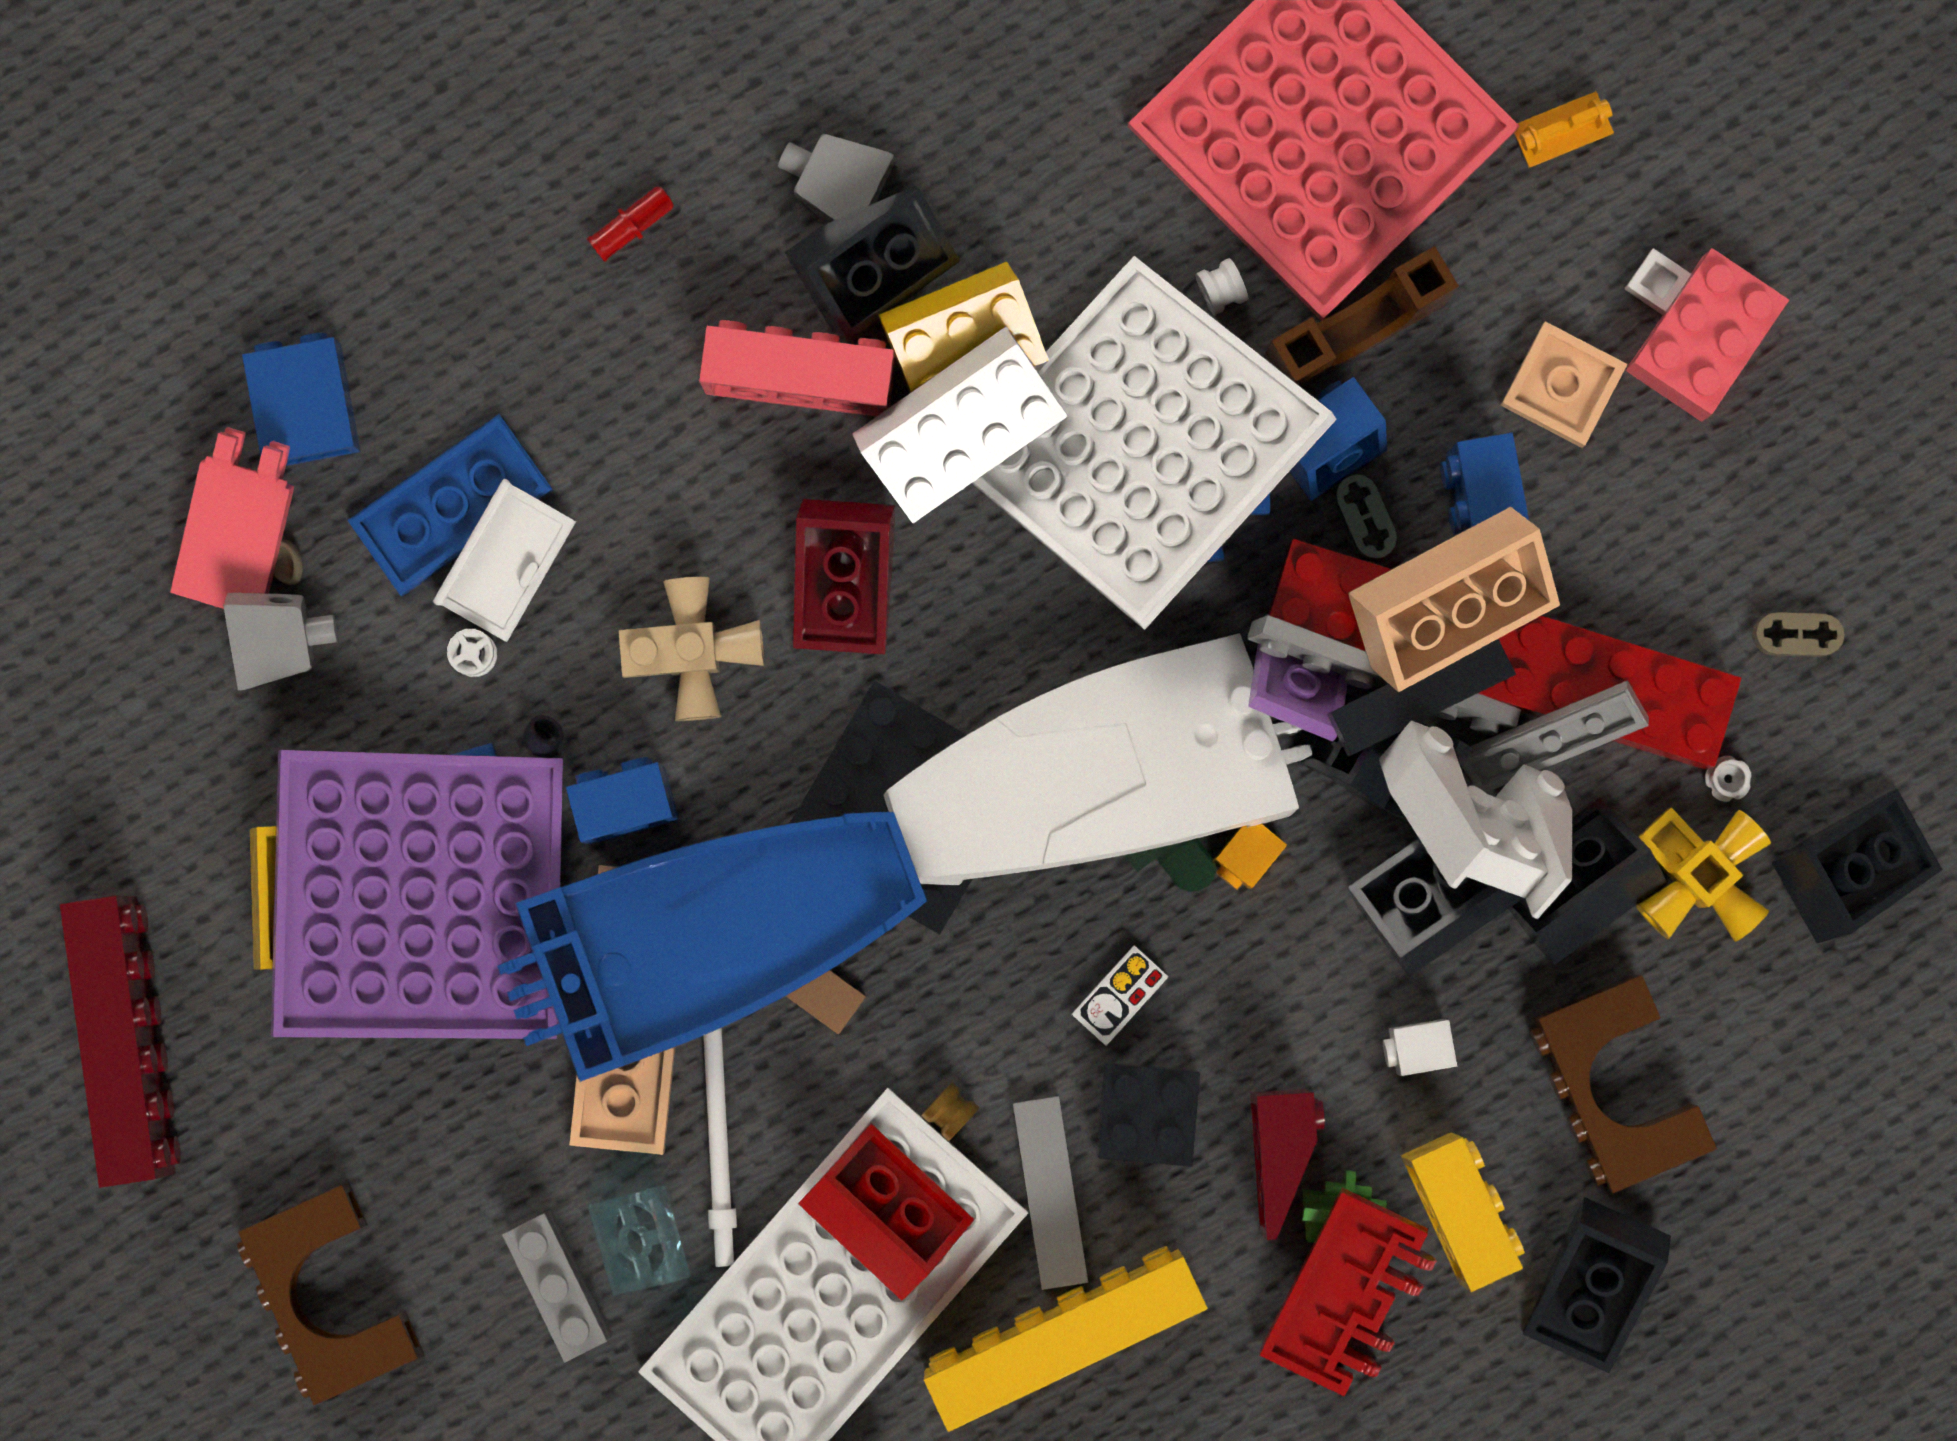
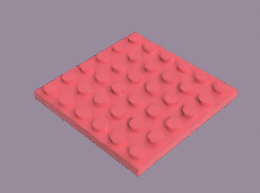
[1128,0,1520,321]

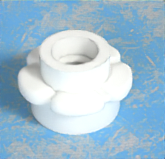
[1705,756,1751,802]

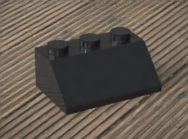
[1509,798,1667,965]

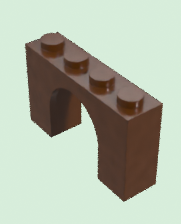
[1263,246,1459,388]
[1530,975,1717,1193]
[237,1182,424,1405]

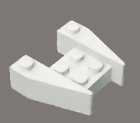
[1379,721,1572,919]

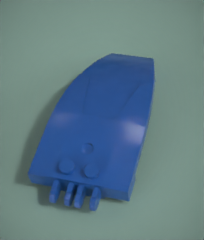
[497,812,927,1082]

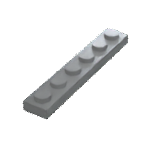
[1247,615,1521,736]

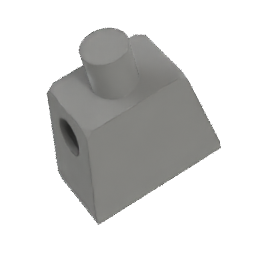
[778,134,895,223]
[223,593,338,691]

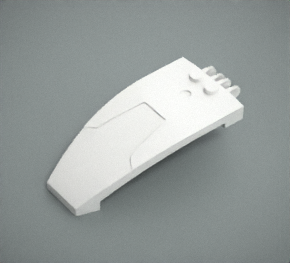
[884,633,1312,885]

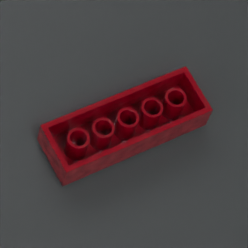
[59,895,181,1188]

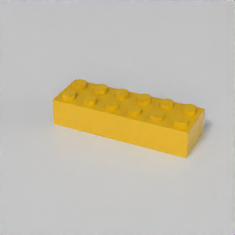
[924,1246,1208,1432]

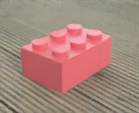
[1625,248,1789,422]

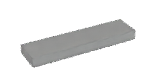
[1462,680,1649,793]
[1013,1096,1088,1290]

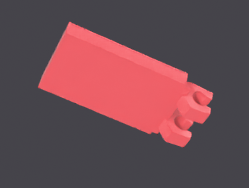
[170,427,295,609]

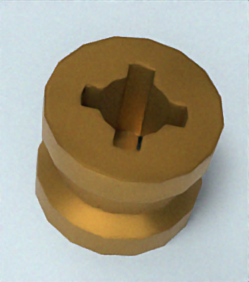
[921,1082,980,1141]

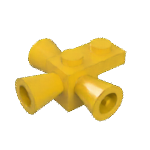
[1636,807,1771,942]

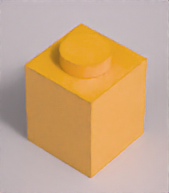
[1213,824,1287,890]

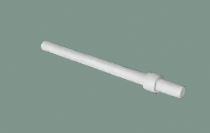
[703,1028,737,1267]

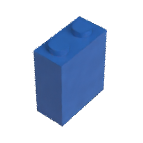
[242,333,361,466]

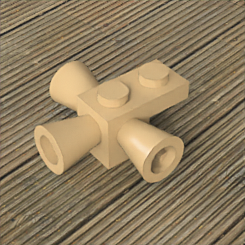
[619,577,764,721]

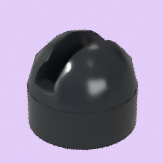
[523,715,564,757]

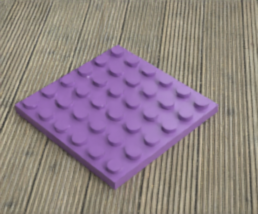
[271,750,563,1039]

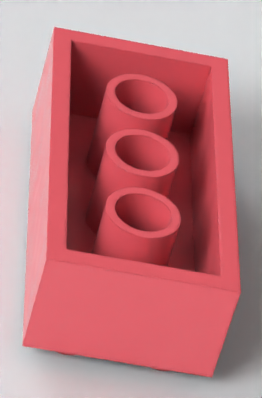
[699,320,896,417]

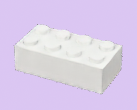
[852,327,1067,523]

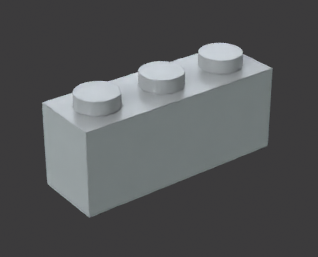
[502,1210,612,1363]

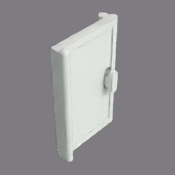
[433,479,576,642]

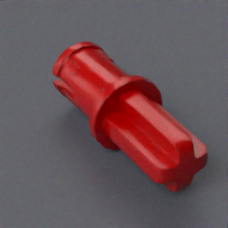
[586,187,674,262]

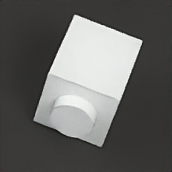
[1383,1019,1457,1076]

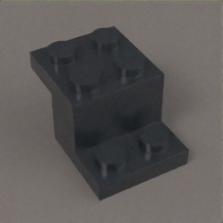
[1297,683,1472,822]

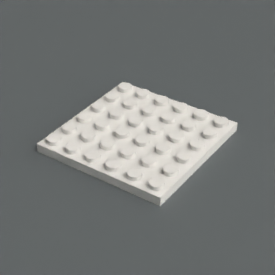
[972,256,1337,630]

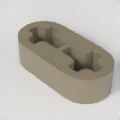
[1752,612,1845,657]

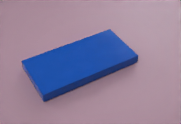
[347,414,554,596]

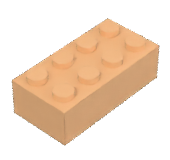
[1348,507,1560,692]

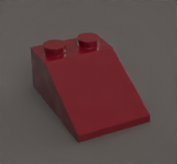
[793,499,895,655]
[1250,1089,1325,1240]

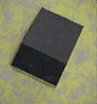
[785,186,960,341]
[1771,789,1943,943]
[1523,1197,1671,1373]

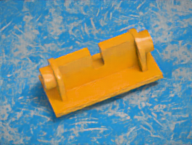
[1514,91,1614,168]

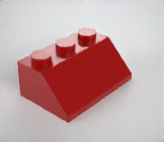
[798,1123,975,1301]

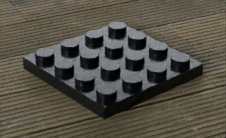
[789,680,973,935]

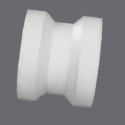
[1195,258,1249,316]
[447,629,497,677]

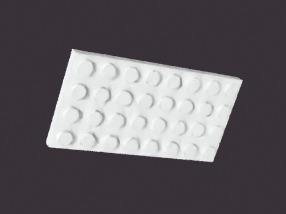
[638,1088,1028,1441]

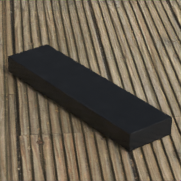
[1327,639,1516,757]

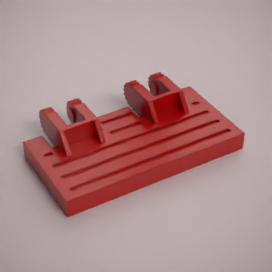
[1259,1187,1437,1396]

